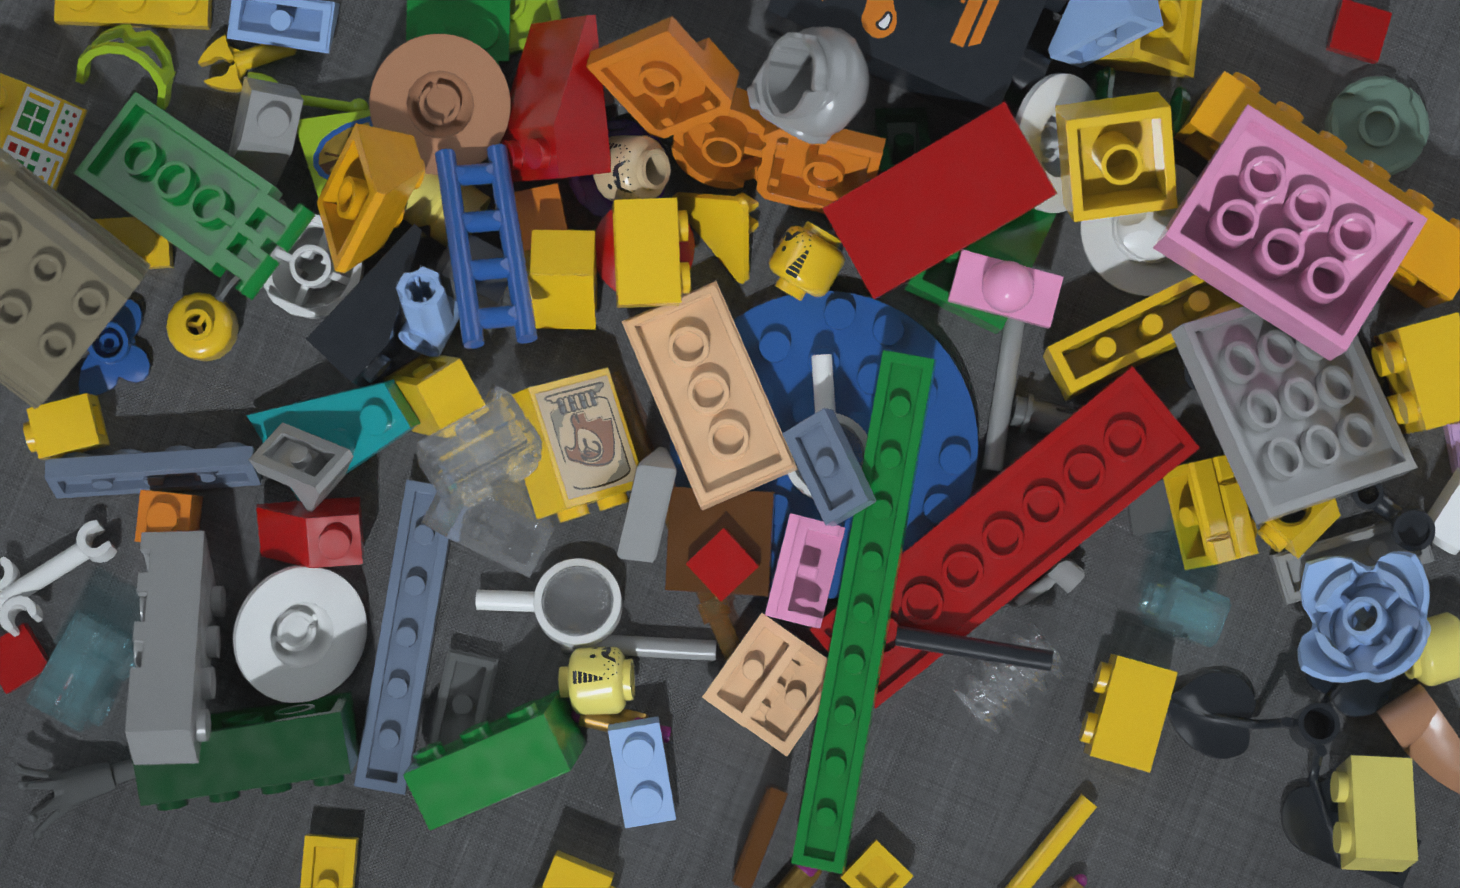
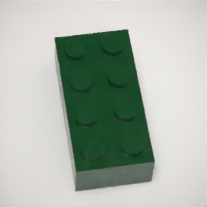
[132,691,361,811]

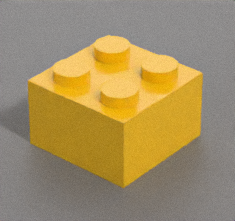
[1055,92,1178,222]
[1372,312,1460,435]

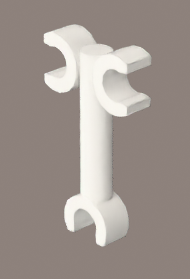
[0,520,118,637]

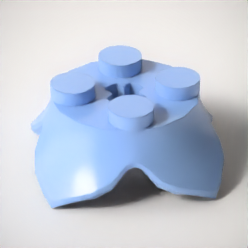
[1297,551,1431,683]

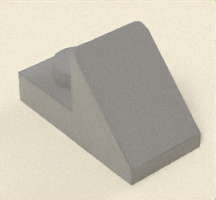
[248,423,354,512]

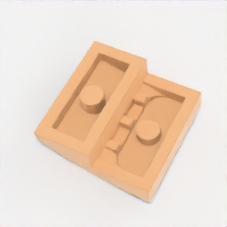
[702,613,828,757]

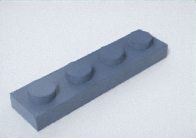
[45,442,261,499]

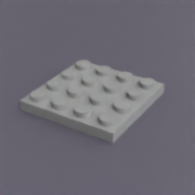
[1171,306,1418,525]

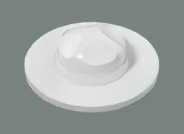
[1015,73,1096,213]
[1080,164,1197,296]
[233,565,367,703]

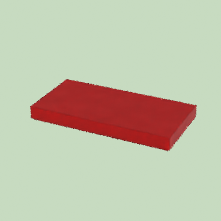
[822,102,1058,299]

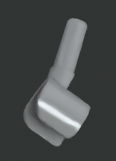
[1014,558,1085,607]

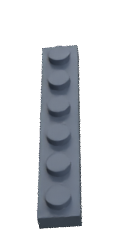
[354,480,459,795]

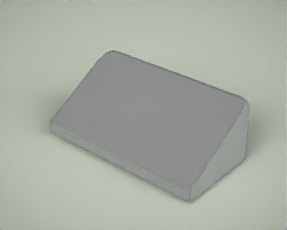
[617,447,677,563]

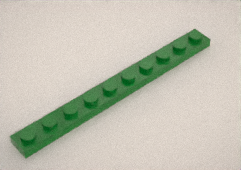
[791,350,937,874]

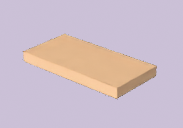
[621,281,798,510]

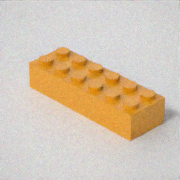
[1173,71,1460,309]

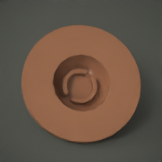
[369,34,510,175]

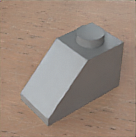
[228,77,303,187]

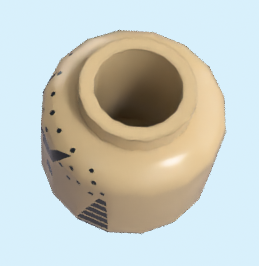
[593,135,670,201]

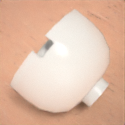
[264,214,365,319]

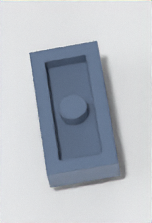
[782,408,877,526]

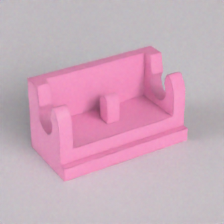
[765,513,845,628]

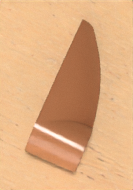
[1377,683,1460,794]

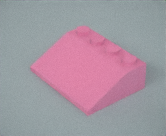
[1153,105,1427,361]

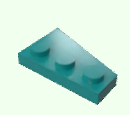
[247,379,421,501]

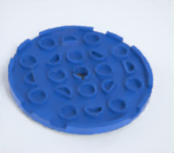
[670,291,978,598]

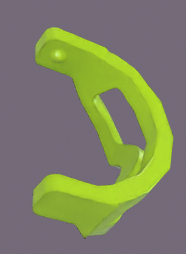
[75,24,176,110]

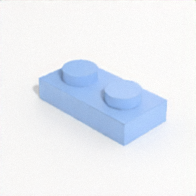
[608,716,676,828]

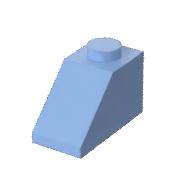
[1048,0,1163,68]

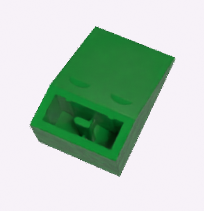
[904,208,1056,334]

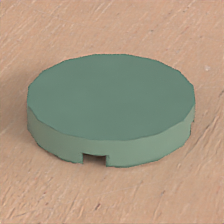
[1324,76,1429,176]

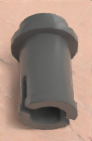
[1010,393,1078,434]

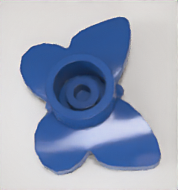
[79,299,151,396]

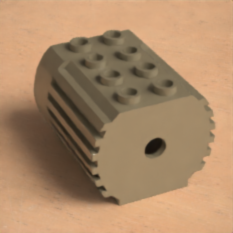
[0,148,150,409]

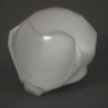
[747,27,869,144]

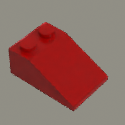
[500,15,611,182]

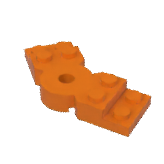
[586,16,886,214]

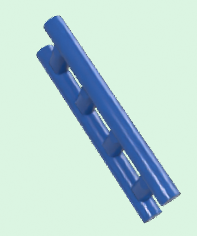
[435,144,538,349]

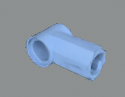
[396,267,459,357]

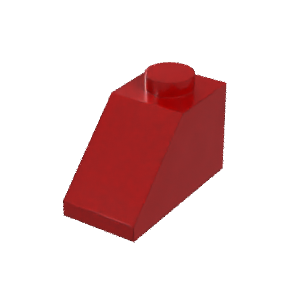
[256,497,364,568]

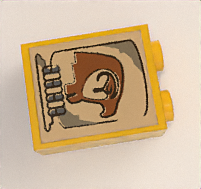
[499,367,639,523]

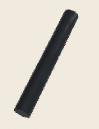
[895,625,1054,671]

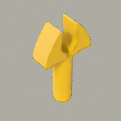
[198,35,297,93]

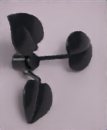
[1167,672,1393,870]

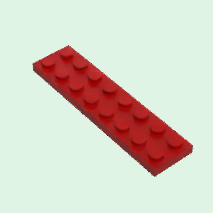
[810,366,1200,709]

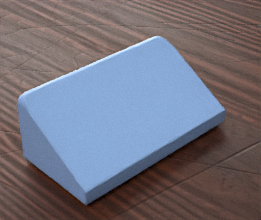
[227,0,340,54]

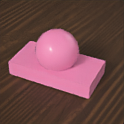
[947,249,1064,329]

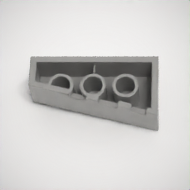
[125,531,226,765]

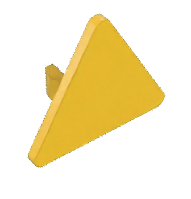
[672,192,759,284]

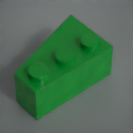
[403,690,587,831]

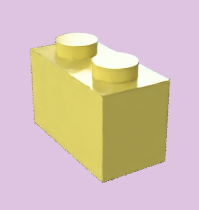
[1330,755,1418,872]

